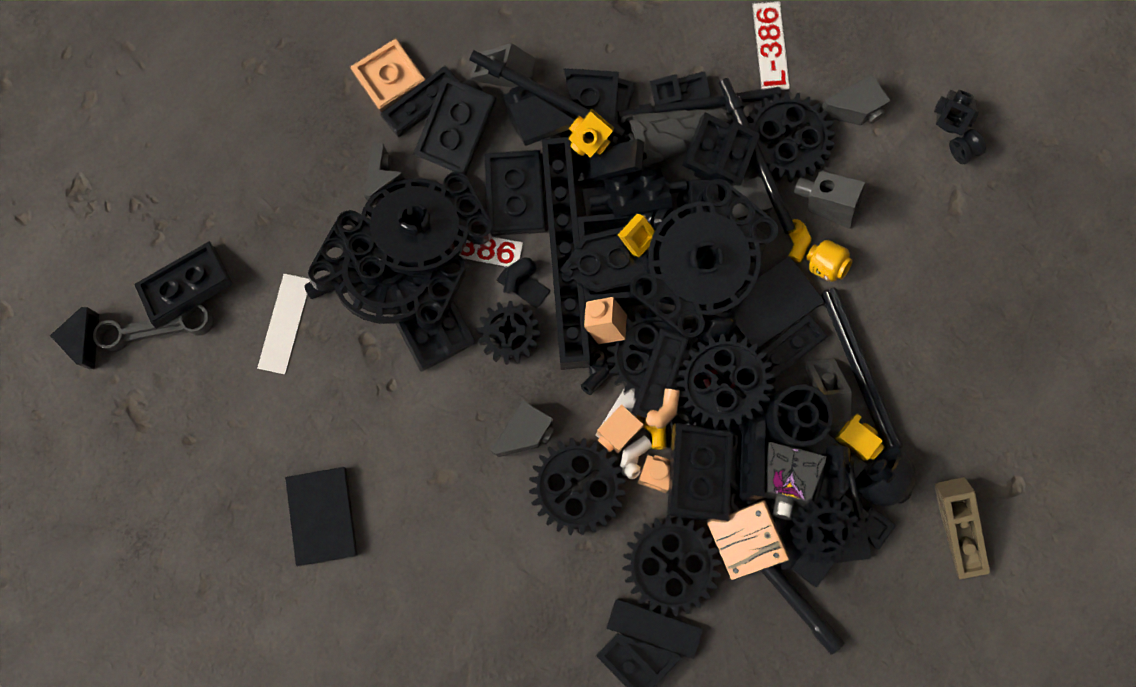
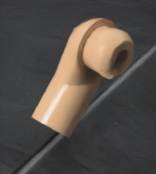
[647,388,680,429]

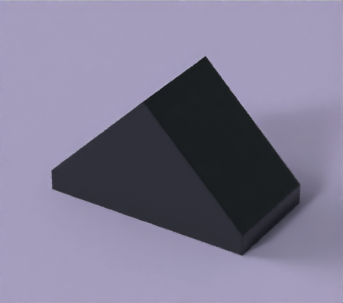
[50,307,99,370]

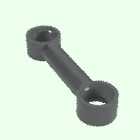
[93,305,213,352]

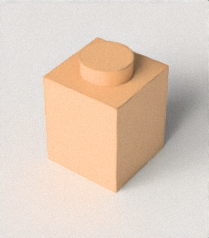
[584,297,627,344]
[597,404,643,454]

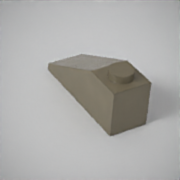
[934,477,990,580]

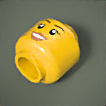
[807,240,853,282]

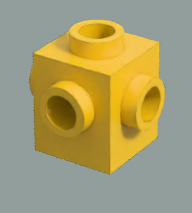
[569,109,614,158]

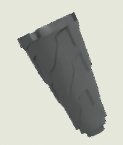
[620,108,732,172]

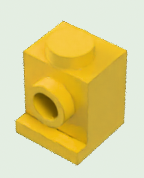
[834,414,884,461]

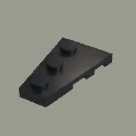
[563,68,619,148]

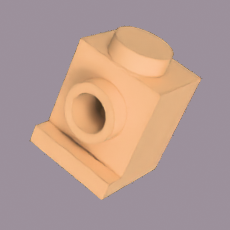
[638,455,671,493]

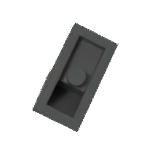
[364,142,405,205]

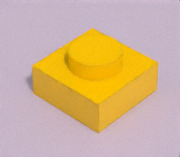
[618,214,655,257]

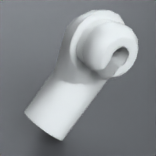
[620,436,652,479]

